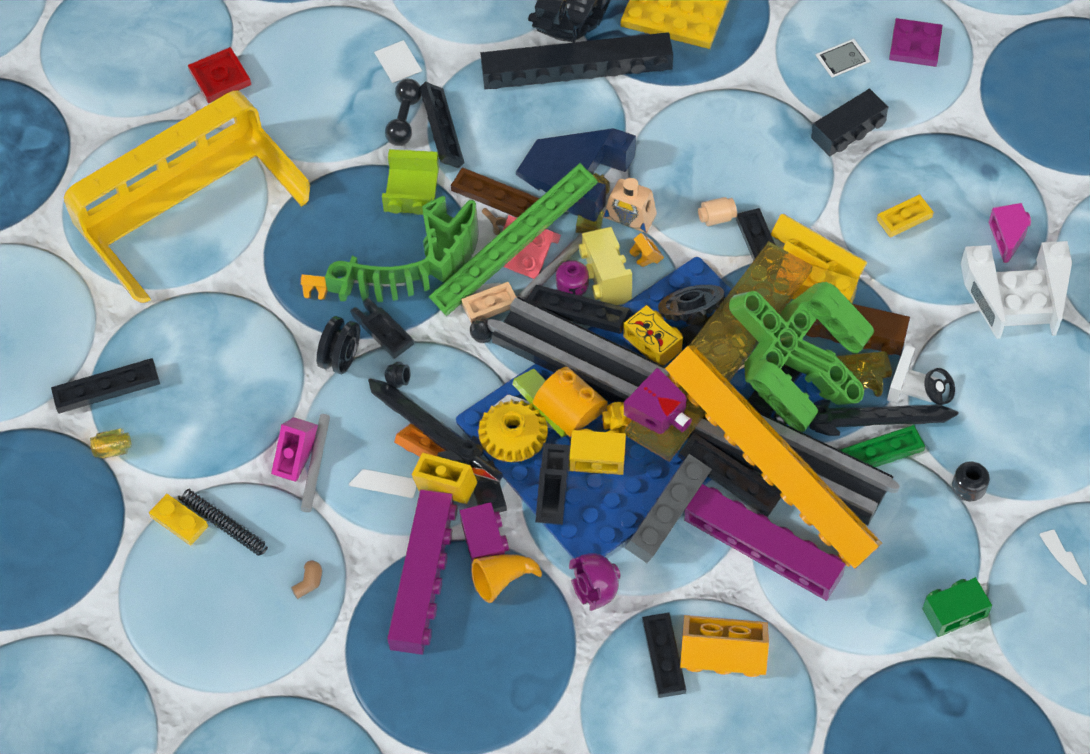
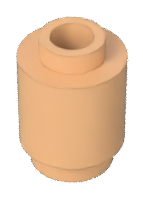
[698,197,737,226]

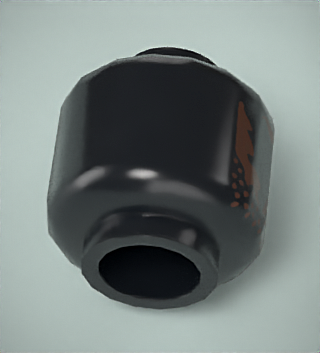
[952,461,990,502]

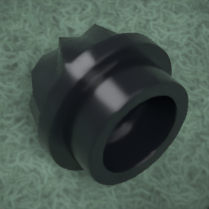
[470,317,493,343]
[384,362,411,388]

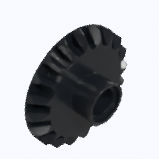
[658,285,725,325]

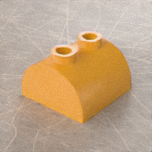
[532,367,608,437]

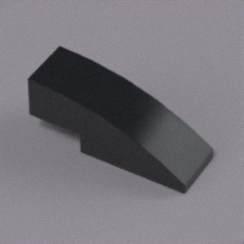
[535,443,571,525]

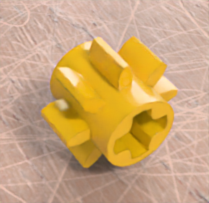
[602,402,635,434]

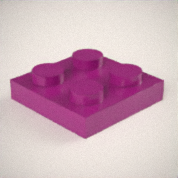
[889,18,943,67]

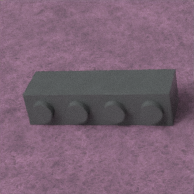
[624,454,712,563]

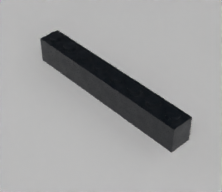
[480,32,673,90]

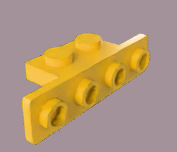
[771,214,867,280]

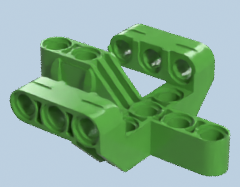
[729,282,874,432]

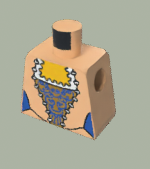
[603,178,657,233]

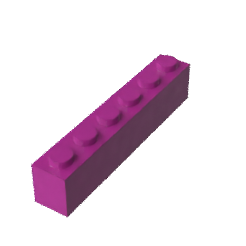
[684,484,846,601]
[388,489,458,655]

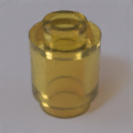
[90,428,132,459]

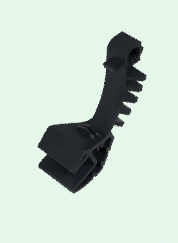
[528,0,611,42]

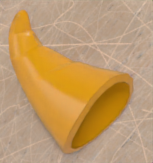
[471,554,542,603]

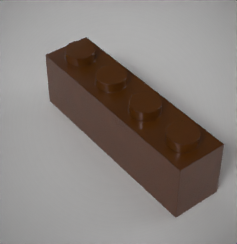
[806,303,910,356]

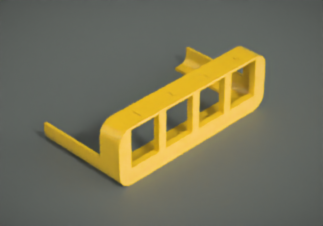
[64,91,310,303]

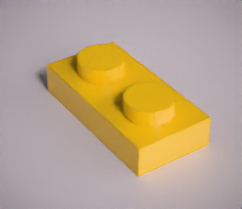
[877,194,934,238]
[149,493,209,546]

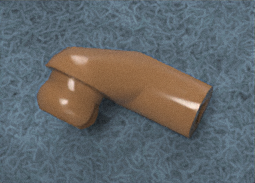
[291,560,322,599]

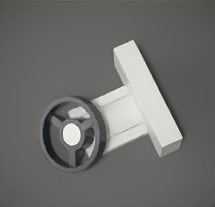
[887,345,955,405]

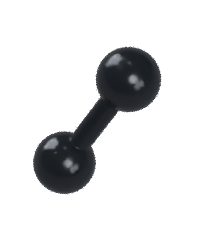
[385,78,422,146]

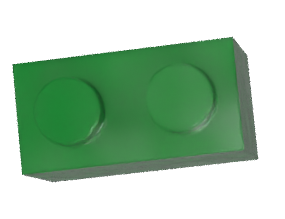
[922,577,992,637]

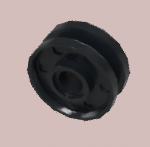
[316,316,361,375]

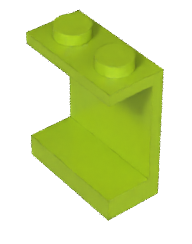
[382,149,439,215]

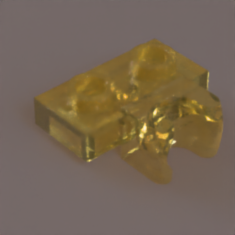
[836,351,892,397]

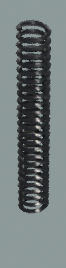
[178,488,268,556]

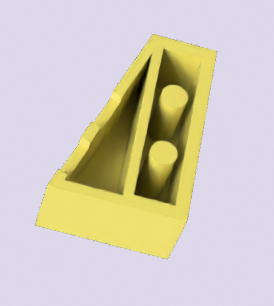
[579,227,632,305]

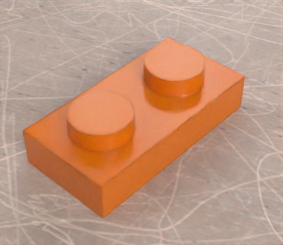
[394,423,445,457]

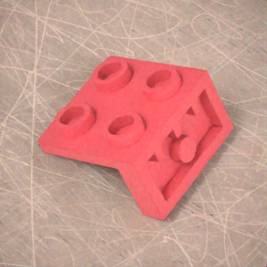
[503,215,561,279]

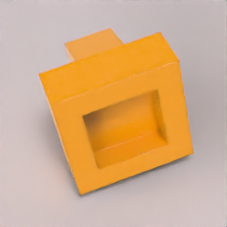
[629,233,664,267]
[300,274,328,300]

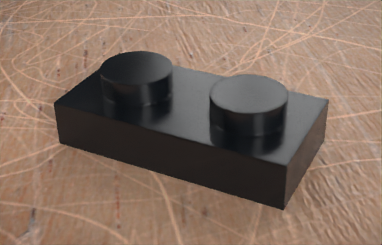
[471,460,507,513]

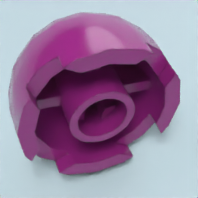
[569,553,620,611]

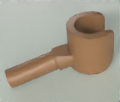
[482,208,507,235]

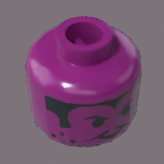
[556,261,589,296]

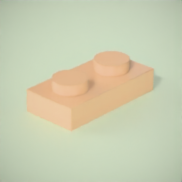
[461,282,517,324]

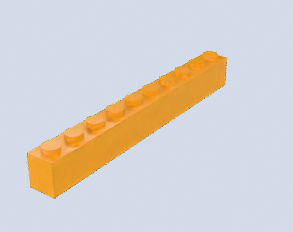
[665,345,882,569]

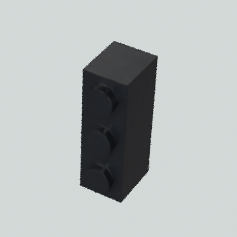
[811,88,888,157]

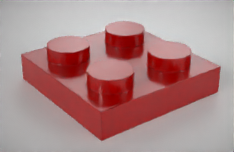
[188,47,252,104]

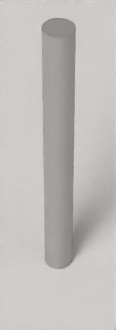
[516,233,582,300]
[301,414,330,512]

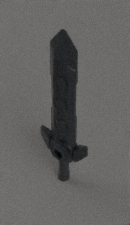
[368,379,503,484]
[774,400,959,436]

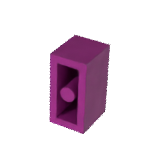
[459,503,509,562]

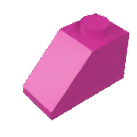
[989,203,1031,263]
[271,417,318,482]

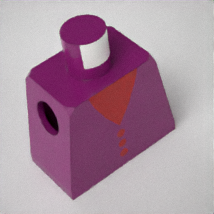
[624,368,692,434]

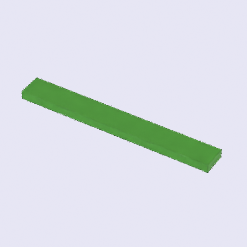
[428,163,598,317]

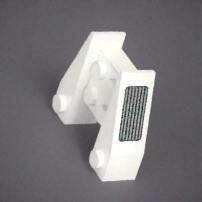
[961,241,1072,339]

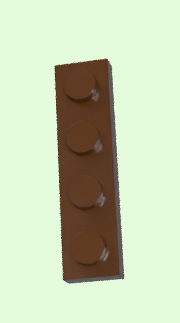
[451,167,540,218]

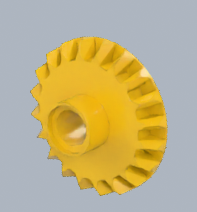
[478,399,548,462]

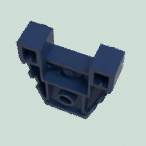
[516,128,636,222]

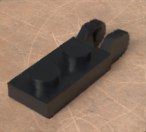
[350,298,414,359]

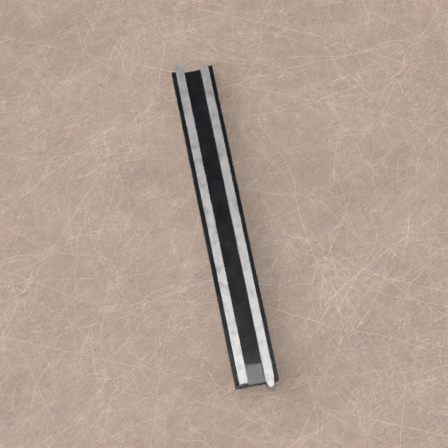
[488,297,900,526]

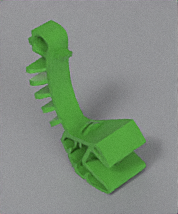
[325,196,479,302]

